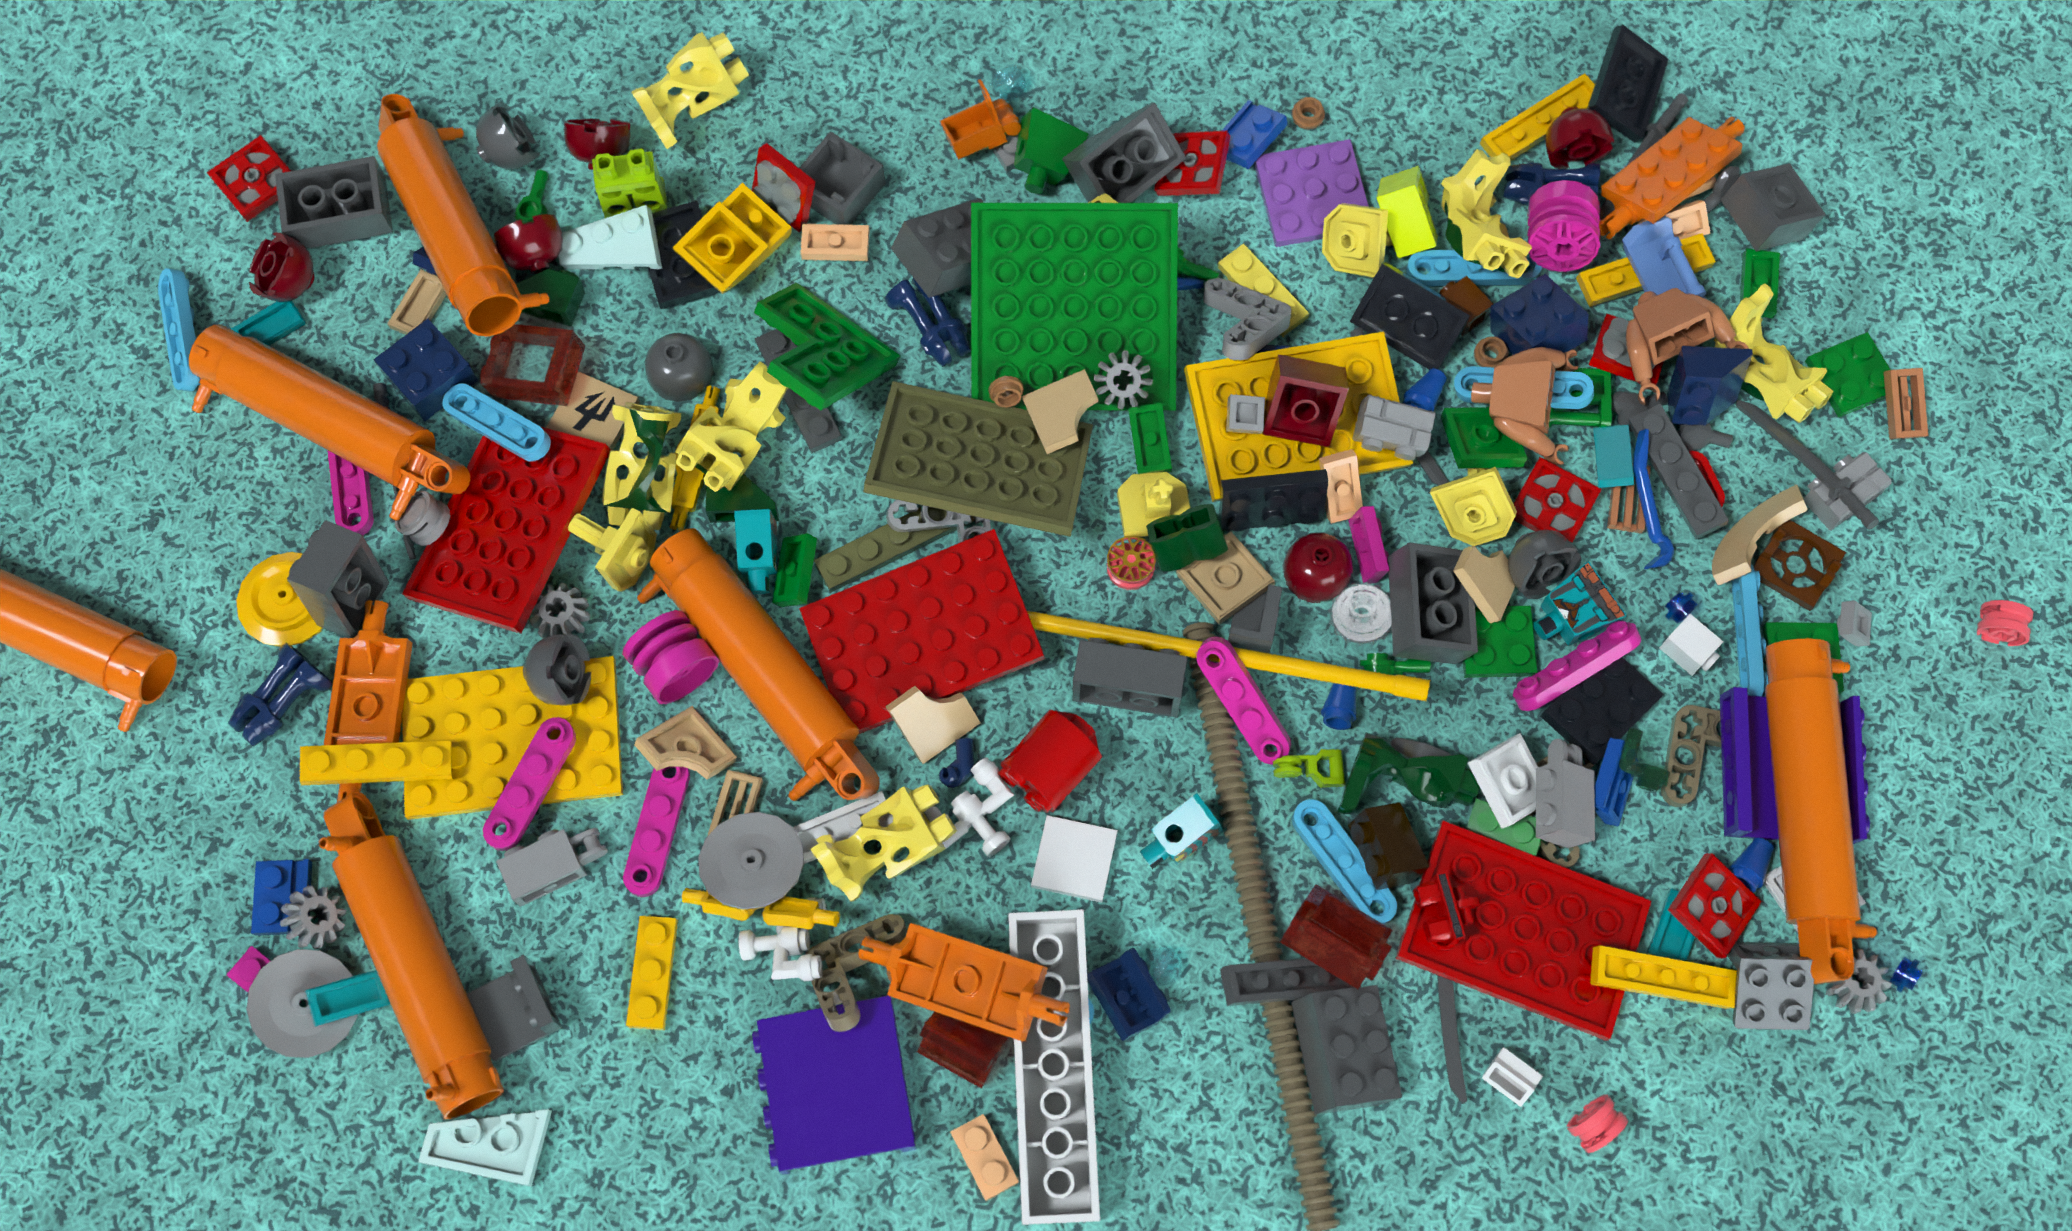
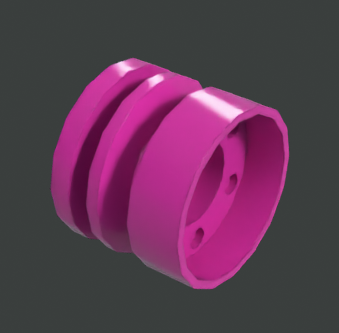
[1527,180,1600,272]
[622,610,719,704]

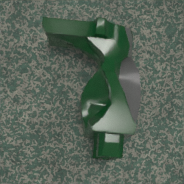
[1337,732,1480,814]

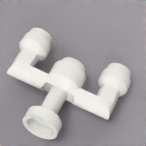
[925,757,1014,857]
[739,897,826,981]

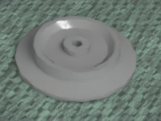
[698,812,804,910]
[246,949,357,1058]

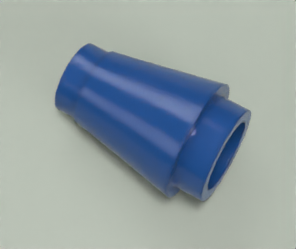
[1403,368,1447,412]
[1321,683,1356,730]
[1728,838,1774,893]

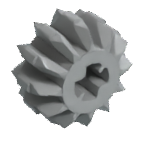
[1094,350,1153,409]
[530,582,590,639]
[279,886,346,949]
[1825,949,1892,1014]

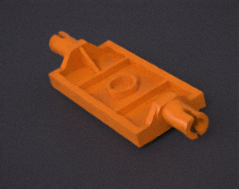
[1599,117,1744,239]
[324,600,413,810]
[858,923,1070,1041]

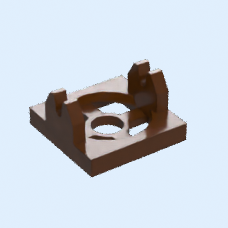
[1753,520,1846,611]

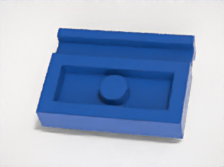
[1221,100,1288,169]
[1594,738,1639,827]
[251,859,312,936]

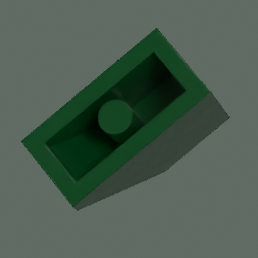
[516,269,585,326]
[706,474,779,523]

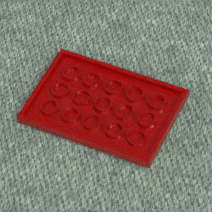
[402,426,611,634]
[799,529,1046,734]
[1395,821,1651,1041]

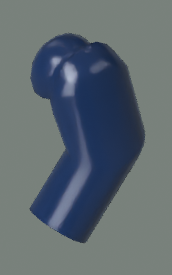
[939,738,975,788]

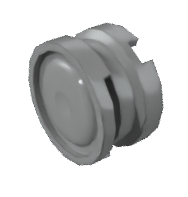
[395,490,450,546]

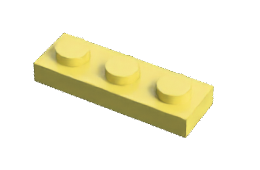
[1217,243,1309,337]

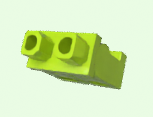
[592,149,668,218]

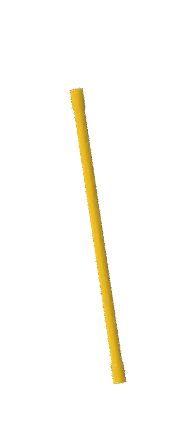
[1027,611,1430,702]

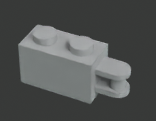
[1536,739,1595,848]
[496,828,608,907]

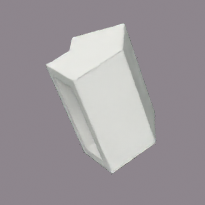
[1482,1047,1543,1107]

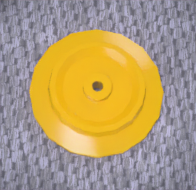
[236,552,323,647]

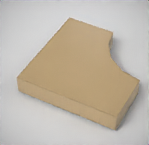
[1022,369,1099,454]
[1453,546,1515,623]
[886,686,981,764]
[634,706,737,780]

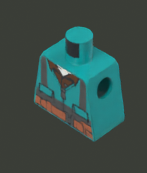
[734,509,778,594]
[1533,561,1627,646]

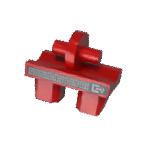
[1413,871,1480,946]

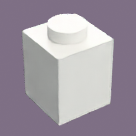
[1660,614,1724,676]

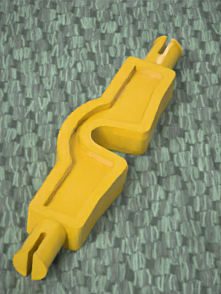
[670,386,721,531]
[682,888,840,929]

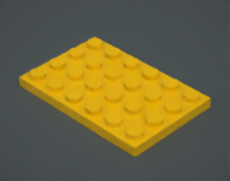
[1184,332,1414,502]
[402,656,623,820]

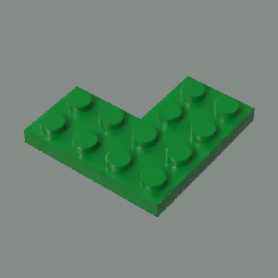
[754,282,901,411]

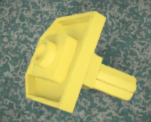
[1322,203,1393,277]
[1430,467,1517,546]
[1117,472,1190,537]
[568,508,657,592]

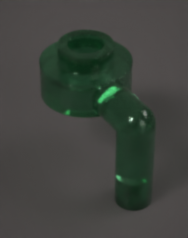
[1619,728,1670,792]

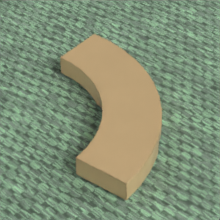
[1712,485,1808,585]

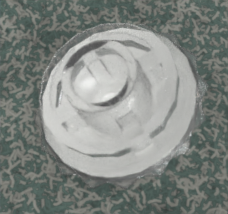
[1328,582,1392,646]

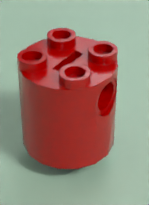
[998,710,1102,813]

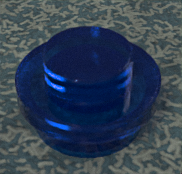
[1665,592,1698,624]
[1889,957,1924,993]

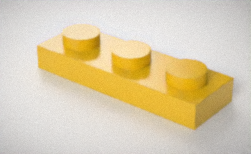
[626,916,678,1030]

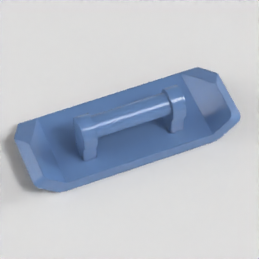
[1622,215,1706,299]

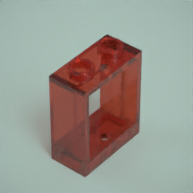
[480,324,585,406]
[1280,884,1393,990]

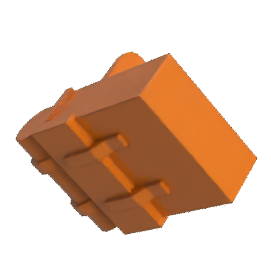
[940,79,1021,160]

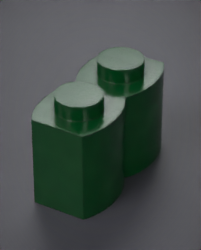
[1146,504,1228,571]

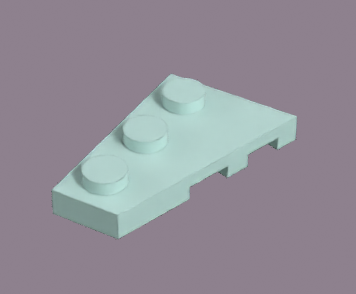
[559,205,662,269]
[418,1109,552,1187]

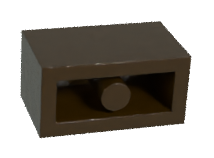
[1348,802,1429,890]

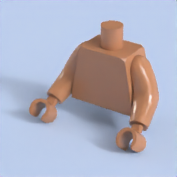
[1626,288,1749,405]
[1471,347,1578,465]

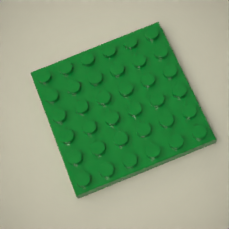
[971,203,1178,411]

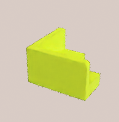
[1376,166,1438,258]

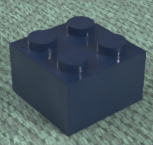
[1490,274,1589,355]
[373,318,478,422]

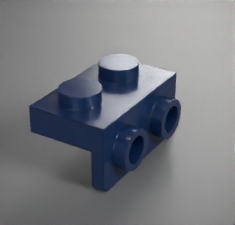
[1087,948,1171,1042]

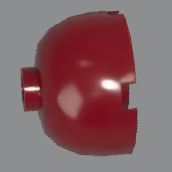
[1545,107,1614,169]
[564,118,630,170]
[493,214,563,275]
[249,232,315,302]
[1282,532,1353,603]

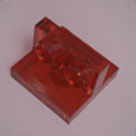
[917,1012,1011,1089]

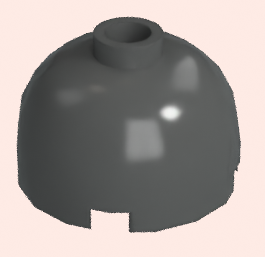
[476,102,540,170]
[645,333,714,402]
[1508,530,1582,599]
[523,634,591,706]

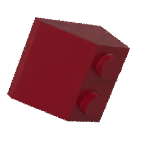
[1262,354,1349,447]

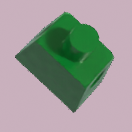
[1014,107,1089,194]

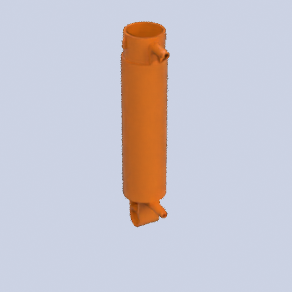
[377,94,549,336]
[189,324,470,521]
[637,528,880,801]
[0,568,177,732]
[1765,638,1877,984]
[319,791,504,1119]

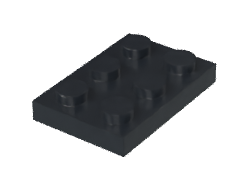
[1587,24,1669,143]
[648,200,720,309]
[1349,262,1473,370]
[1219,469,1329,532]
[1540,657,1664,766]

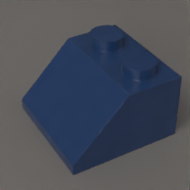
[1667,346,1753,425]

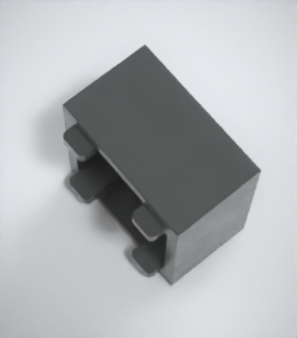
[799,131,886,225]
[1720,163,1826,251]

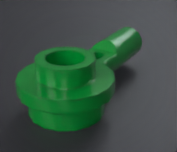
[515,170,549,224]
[1177,248,1219,282]
[1360,653,1431,675]

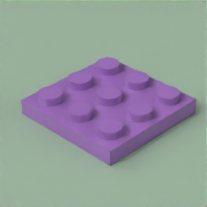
[1254,139,1369,247]

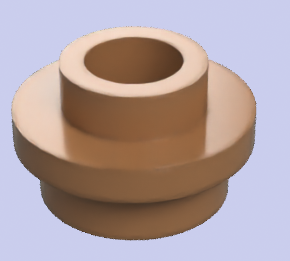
[1292,97,1325,130]
[1474,337,1508,367]
[989,376,1023,408]

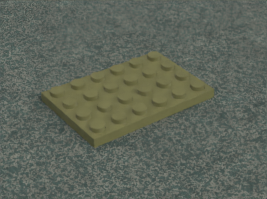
[863,381,1093,537]

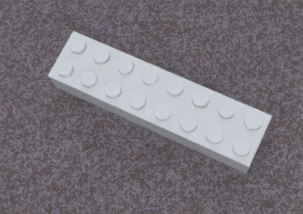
[1008,910,1100,1225]

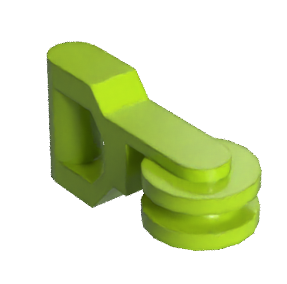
[1273,749,1345,788]

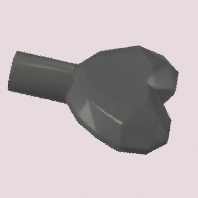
[1703,166,1741,214]
[1611,391,1668,432]
[1677,422,1733,451]

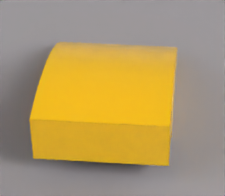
[673,183,791,294]

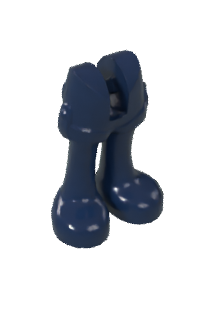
[1503,163,1600,206]
[885,278,971,367]
[228,642,333,746]

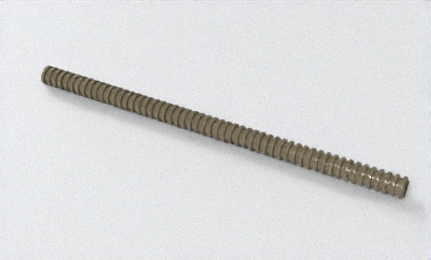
[1183,622,1340,1231]

